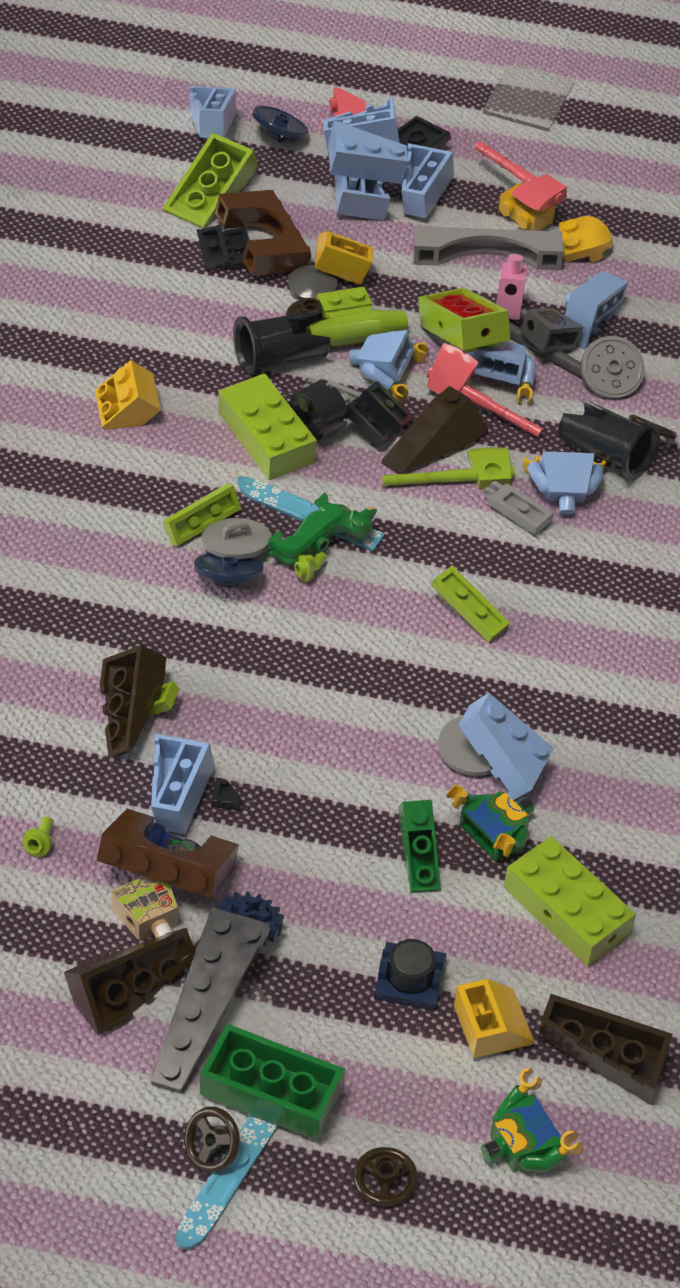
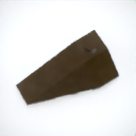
[381,386,488,474]
[100,645,167,758]
[64,928,195,1034]

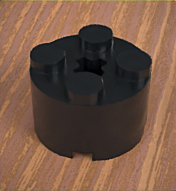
[287,380,348,441]

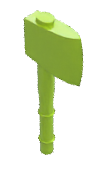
[382,447,515,490]

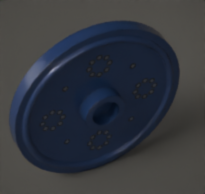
[252,105,309,143]
[194,553,263,588]

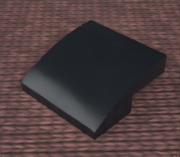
[196,225,249,270]
[346,381,414,448]

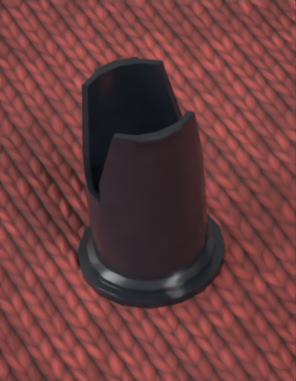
[233,309,331,375]
[558,399,660,480]

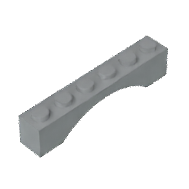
[413,226,564,270]

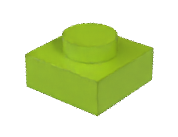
[149,681,180,716]

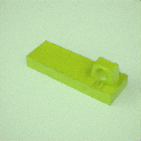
[163,483,241,546]
[431,565,510,643]

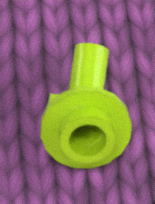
[294,552,327,582]
[22,817,54,857]

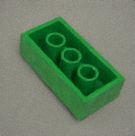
[200,1024,345,1141]

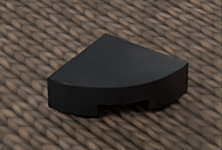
[211,777,241,811]

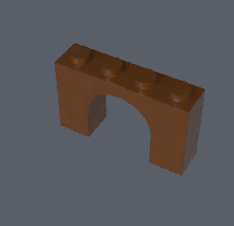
[215,190,311,276]
[96,808,239,898]

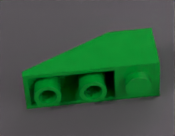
[398,799,441,892]

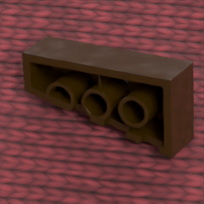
[538,994,673,1105]

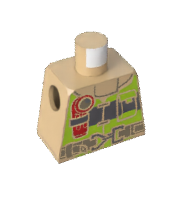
[110,876,178,940]

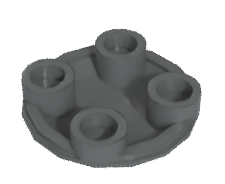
[288,265,338,299]

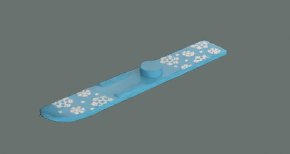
[237,476,385,552]
[176,1115,279,1250]

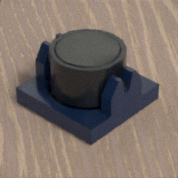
[374,939,447,1011]

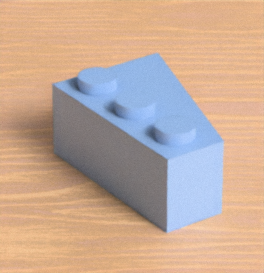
[189,86,236,140]
[323,98,399,154]
[328,120,408,184]
[402,144,454,218]
[335,175,391,221]
[565,271,628,349]
[458,693,554,800]
[151,734,215,834]

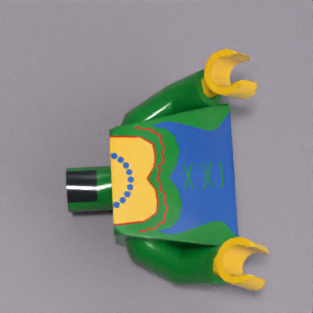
[446,784,534,862]
[481,1068,583,1173]

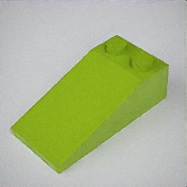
[163,133,258,228]

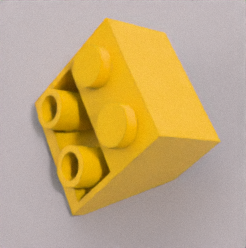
[315,231,373,285]
[95,360,161,429]
[454,979,534,1058]

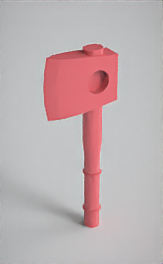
[475,141,567,211]
[426,343,544,438]

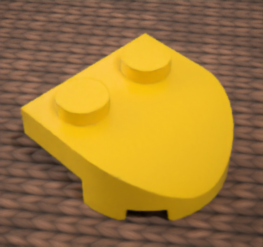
[559,216,613,263]

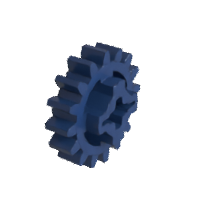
[218,892,284,946]

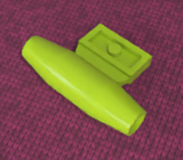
[306,287,408,346]

